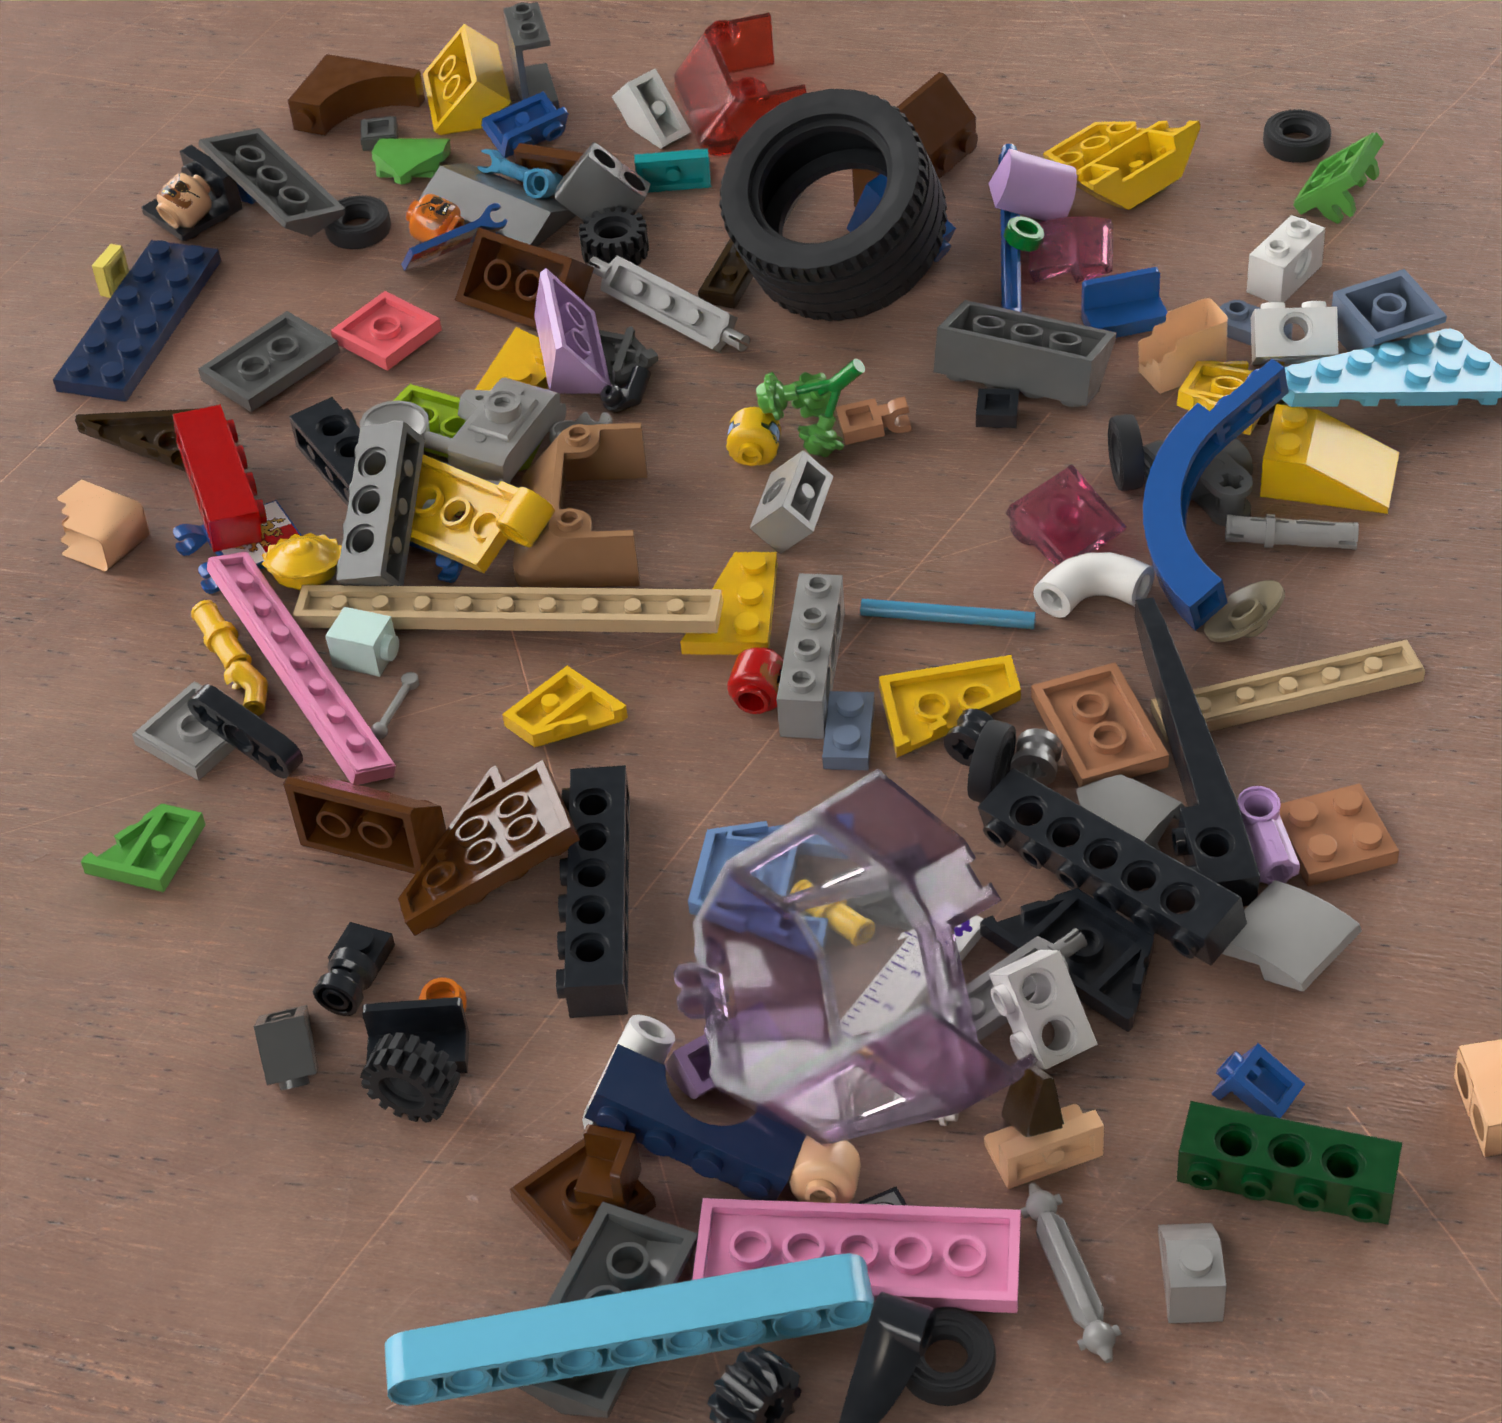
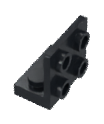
[141,145,243,241]

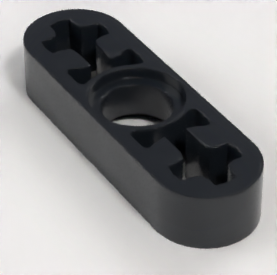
[187,684,303,778]

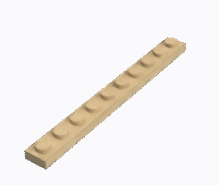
[292,585,723,633]

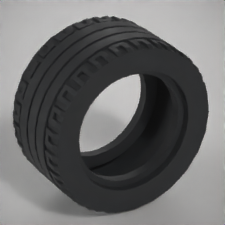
[720,89,947,321]

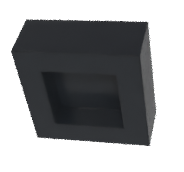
[976,388,1019,429]
[328,922,395,980]

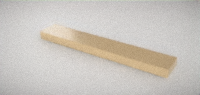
[1151,640,1425,742]

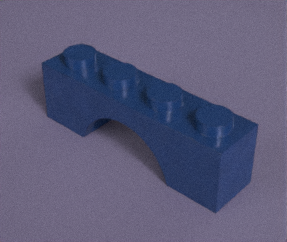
[584,1044,807,1201]

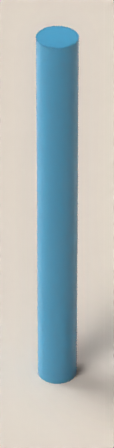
[860,598,1036,629]

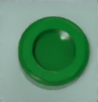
[1004,216,1044,252]

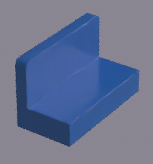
[1081,267,1168,338]

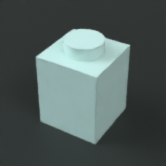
[325,607,399,677]

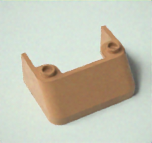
[513,423,648,588]

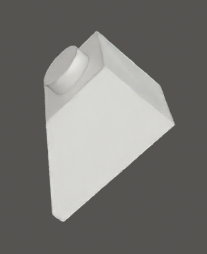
[612,68,691,149]

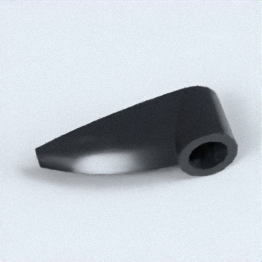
[839,1292,936,1423]

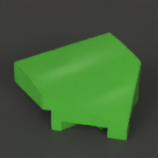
[372,139,451,184]

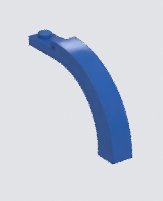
[1143,358,1289,631]

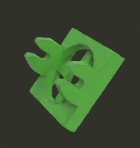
[1293,132,1384,224]

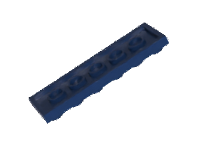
[53,240,221,402]

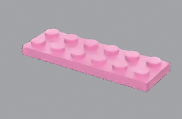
[692,1198,1021,1313]

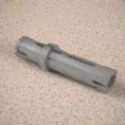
[1225,514,1359,550]

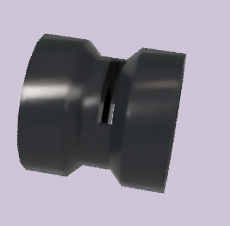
[313,947,378,1016]

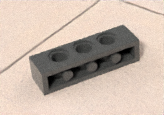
[336,421,425,586]

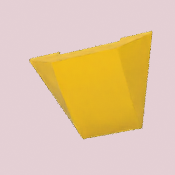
[1043,120,1201,210]

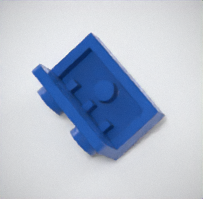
[482,91,568,158]

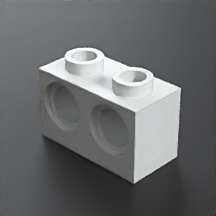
[989,949,1098,1070]

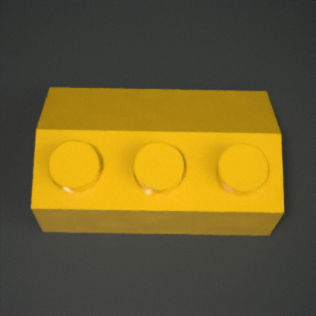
[423,24,511,135]

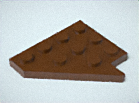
[398,760,580,936]

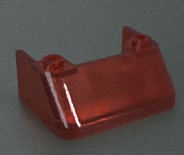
[674,12,806,156]

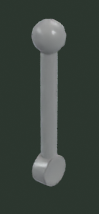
[371,672,419,739]

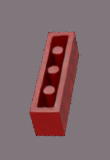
[173,404,267,552]

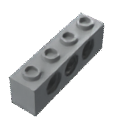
[777,573,845,739]

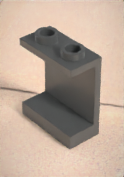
[503,2,559,109]

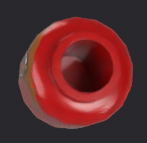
[727,647,784,714]

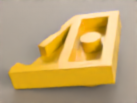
[502,665,628,748]

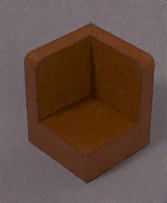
[574,1124,642,1209]

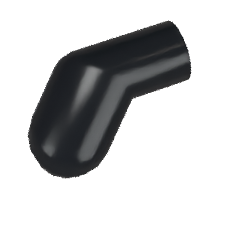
[600,366,651,412]

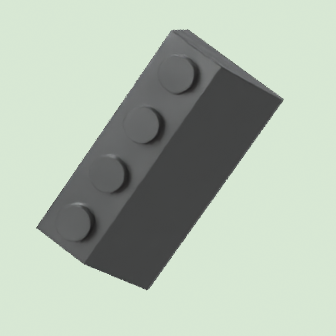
[933,300,1117,407]

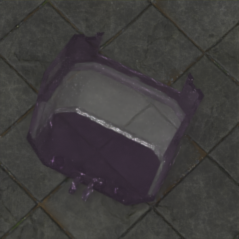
[673,769,1038,1147]

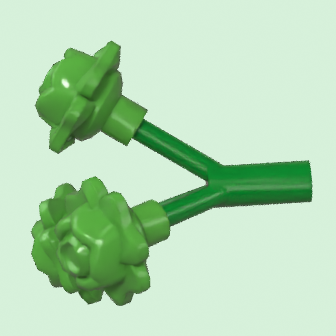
[756,358,865,457]

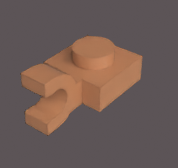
[836,396,912,445]

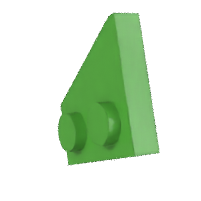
[81,803,206,892]

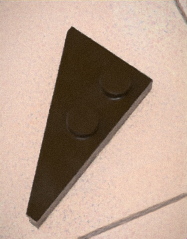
[75,408,200,472]

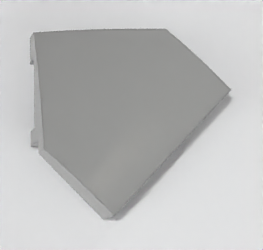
[1076,774,1185,868]

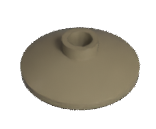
[1204,580,1285,642]

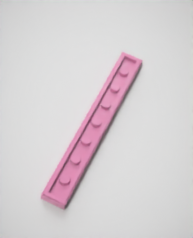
[207,551,396,785]

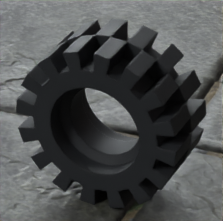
[579,207,649,268]
[360,1033,460,1123]

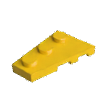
[680,552,778,655]
[879,655,1021,758]

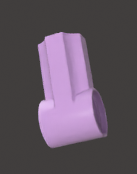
[1237,786,1300,885]

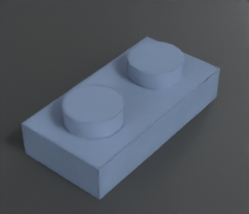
[822,691,875,771]

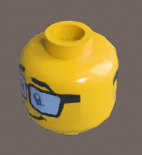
[726,407,782,466]

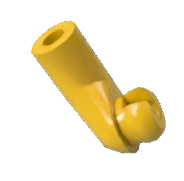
[224,660,268,716]

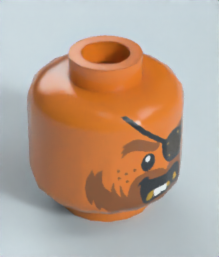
[406,194,464,242]

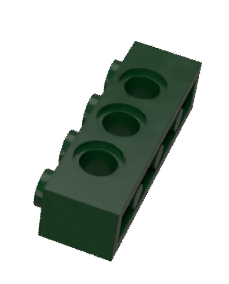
[1177,1101,1403,1225]

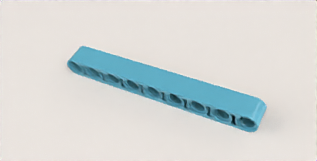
[384,1253,875,1406]

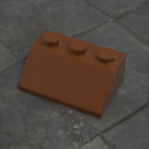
[455,227,594,329]
[283,775,446,874]

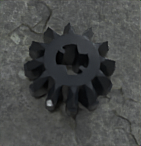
[707,1346,802,1423]

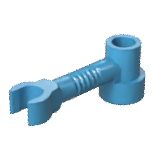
[477,149,563,199]

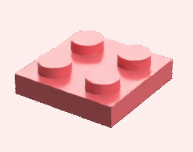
[330,291,442,371]

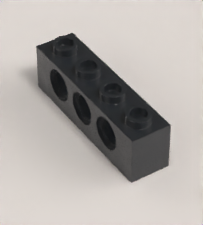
[289,397,360,506]

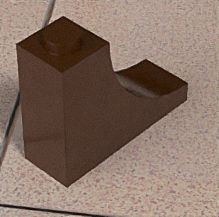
[287,54,425,135]

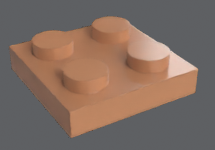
[1280,783,1399,886]

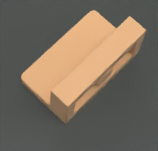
[984,1104,1104,1189]

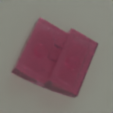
[1029,216,1114,283]

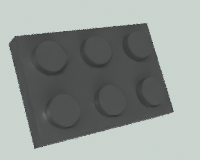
[198,311,340,412]

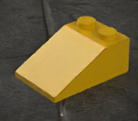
[1260,404,1400,514]

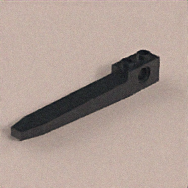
[1134,597,1260,907]

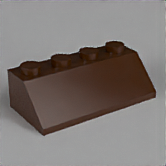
[852,72,978,207]

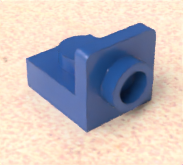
[1211,1043,1305,1118]

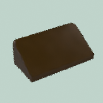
[1002,1058,1064,1137]

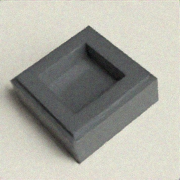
[361,116,398,151]

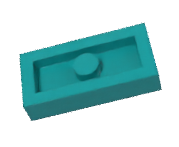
[634,148,711,193]

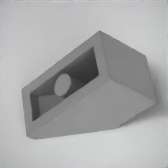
[1158,1223,1227,1323]

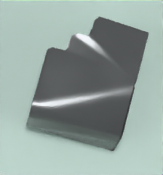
[555,142,650,220]

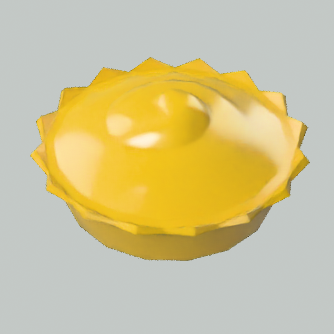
[262,532,342,590]

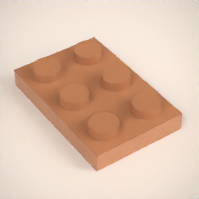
[1031,662,1169,787]

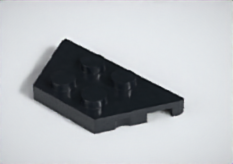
[980,888,1154,1032]

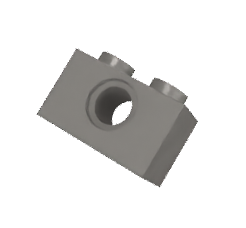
[750,450,834,554]

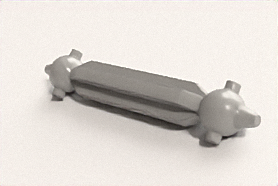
[1020,1183,1122,1363]

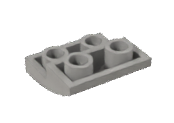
[1222,880,1362,992]

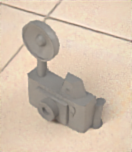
[360,377,567,485]

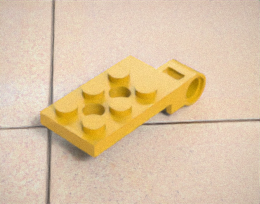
[410,455,555,573]

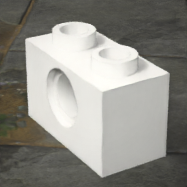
[1247,215,1325,303]
[1251,301,1338,365]

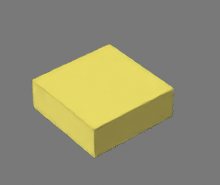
[92,244,129,298]

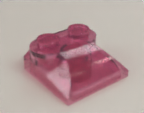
[1006,465,1127,566]

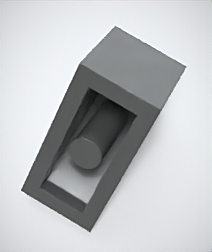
[254,1005,318,1090]

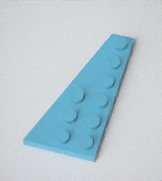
[1282,328,1502,407]

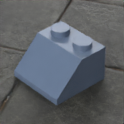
[1332,269,1447,352]

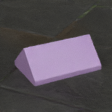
[534,268,611,394]

